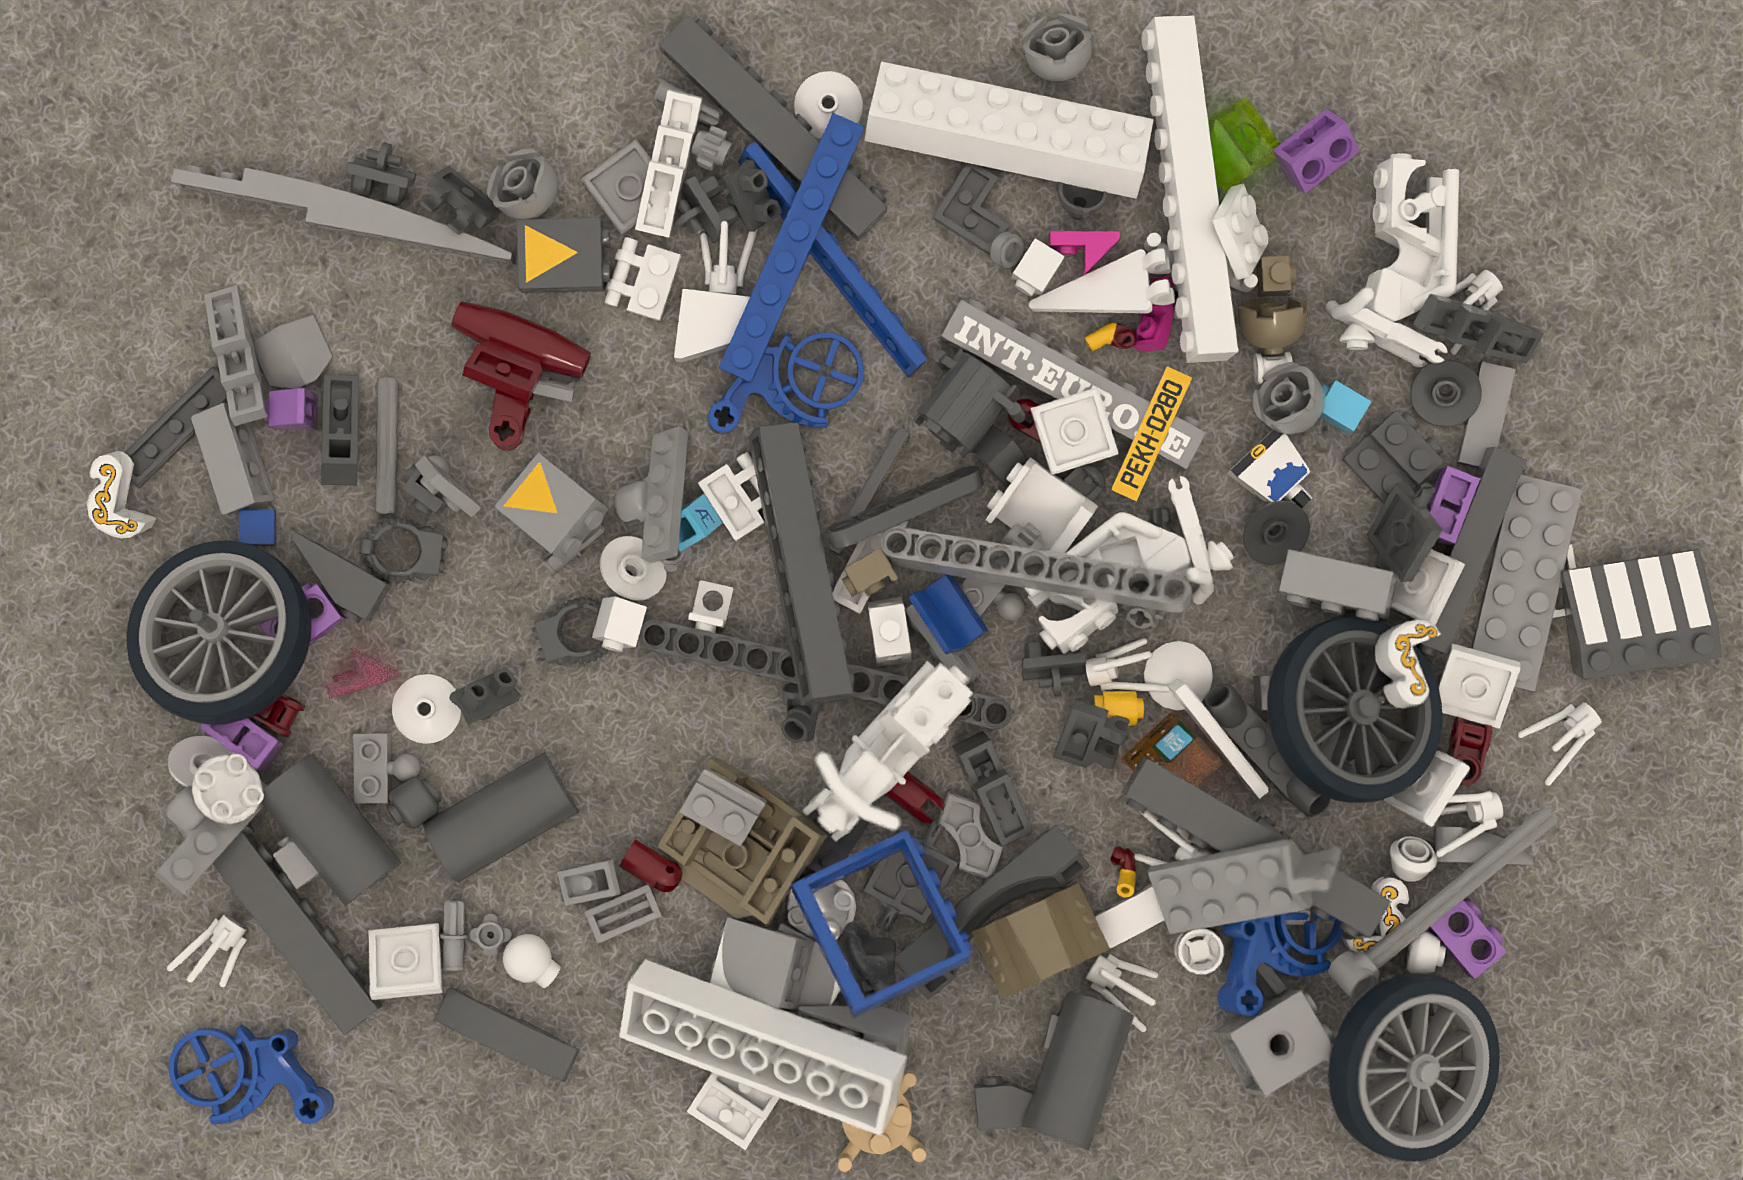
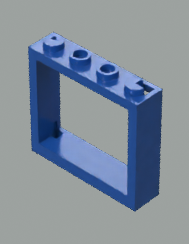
[792,830,973,1018]

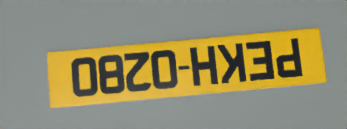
[1111,366,1192,501]

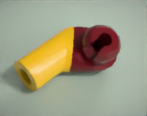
[1084,323,1136,352]
[1110,846,1137,898]

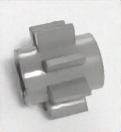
[691,125,733,171]
[1000,522,1043,561]
[1121,586,1166,629]

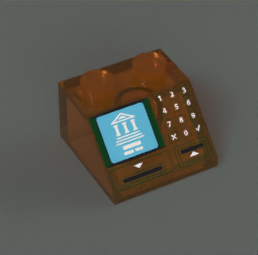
[1120,711,1223,787]

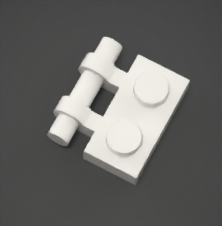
[604,237,681,322]
[698,452,765,542]

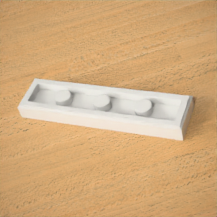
[1168,679,1269,799]

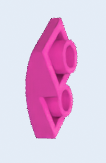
[1133,276,1174,353]

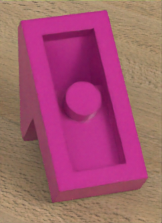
[1048,231,1120,276]

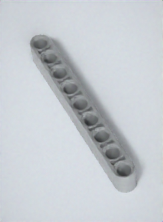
[881,527,1192,613]

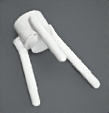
[700,221,757,295]
[1449,270,1503,355]
[1085,638,1171,692]
[1517,702,1601,786]
[1436,791,1503,857]
[1135,810,1211,866]
[167,914,247,987]
[1086,954,1158,1032]

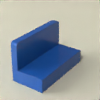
[909,574,989,654]

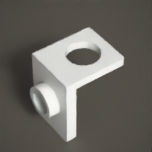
[688,580,733,633]

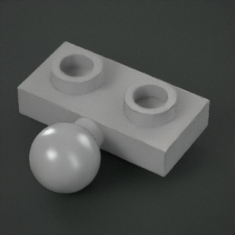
[415,455,481,517]
[960,558,1025,621]
[353,733,420,804]

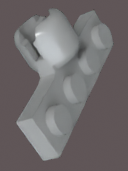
[614,426,688,564]
[154,781,267,898]

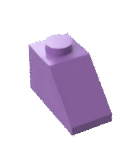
[264,388,317,430]

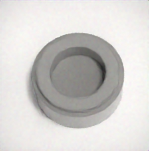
[990,231,1024,268]

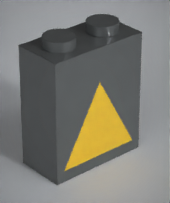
[517,217,611,293]

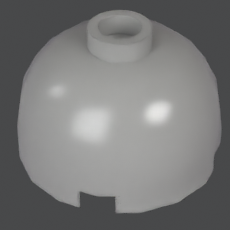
[1022,14,1092,82]
[487,149,558,220]
[1253,362,1325,434]

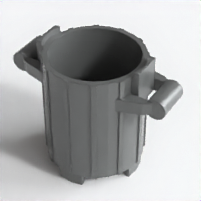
[913,348,1026,458]

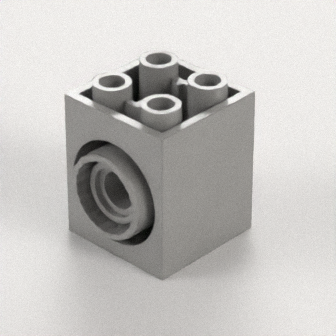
[1212,989,1335,1097]

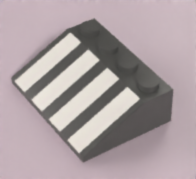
[1560,549,1722,680]

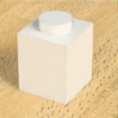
[1011,238,1064,297]
[592,597,647,652]

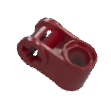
[489,389,534,451]
[251,694,306,737]
[1447,717,1492,786]

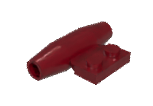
[451,301,591,401]

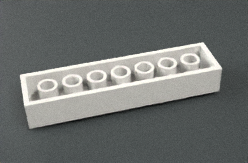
[864,61,1153,199]
[619,959,907,1136]

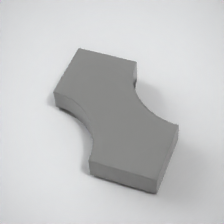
[937,792,1003,879]

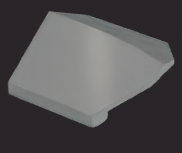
[253,315,333,389]

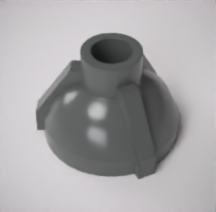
[1056,182,1107,220]

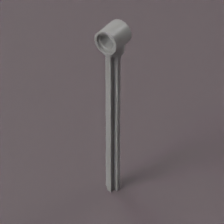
[1328,808,1557,1001]

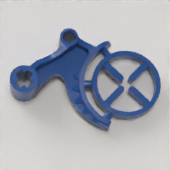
[707,332,864,435]
[1218,909,1344,1017]
[169,1025,334,1124]

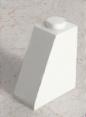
[674,289,750,362]

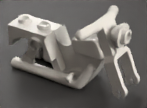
[1326,153,1459,368]
[1023,476,1234,654]
[802,661,973,842]

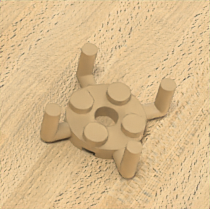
[838,1069,926,1172]

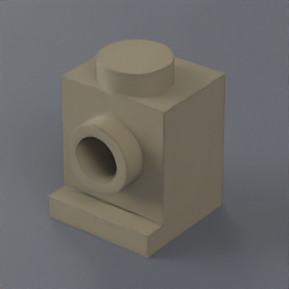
[1256,255,1296,297]
[842,548,898,597]

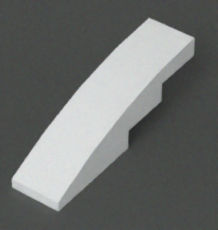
[635,89,703,238]
[1095,884,1164,950]

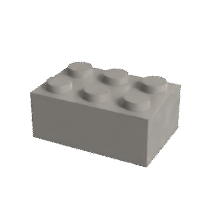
[1279,550,1397,621]

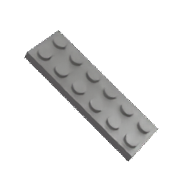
[1471,475,1583,692]

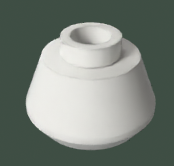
[1390,836,1437,882]
[1406,930,1446,974]

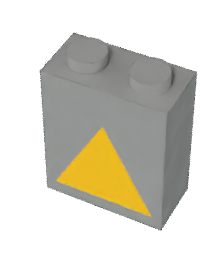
[494,452,609,564]

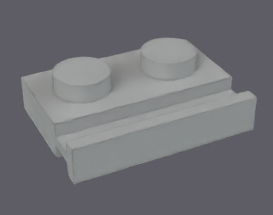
[679,766,767,847]

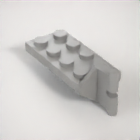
[1148,839,1341,934]

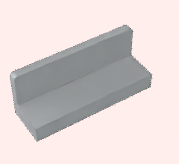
[191,403,275,515]

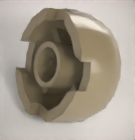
[1238,297,1308,355]

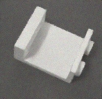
[985,457,1098,554]

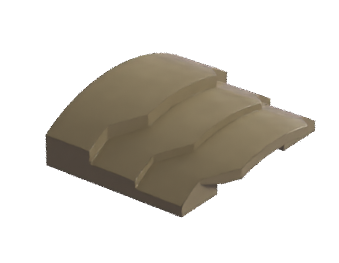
[657,758,828,925]

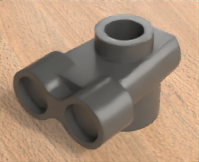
[781,684,823,743]

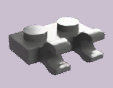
[420,166,501,235]
[1054,700,1130,769]

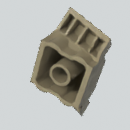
[971,882,1110,998]

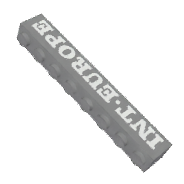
[940,299,1206,472]

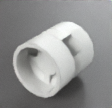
[1173,928,1224,974]

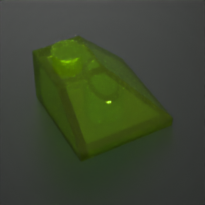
[1208,97,1280,193]

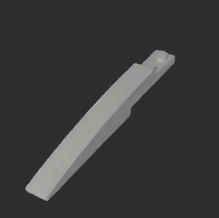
[171,165,516,265]

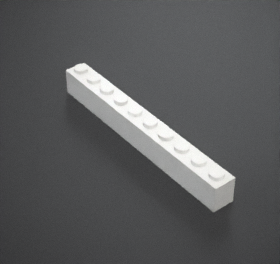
[1142,16,1238,363]

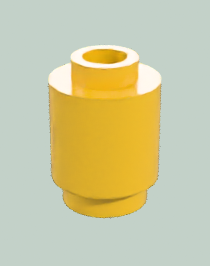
[1093,691,1144,726]

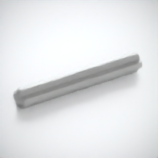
[376,377,398,514]

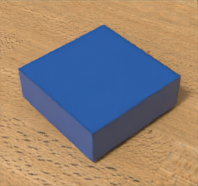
[239,509,276,545]

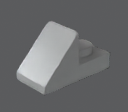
[557,859,621,906]

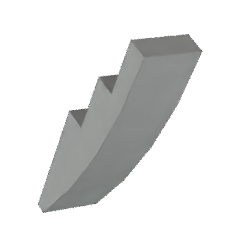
[204,285,268,426]

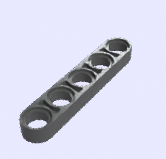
[827,466,984,548]

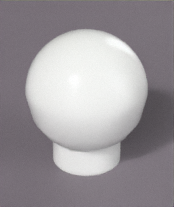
[503,934,561,988]

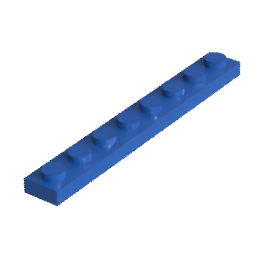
[719,113,865,383]
[738,141,928,377]

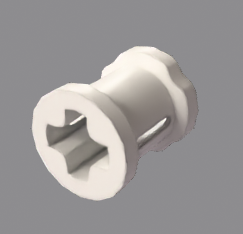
[1253,352,1292,385]

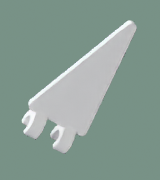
[1029,249,1175,313]

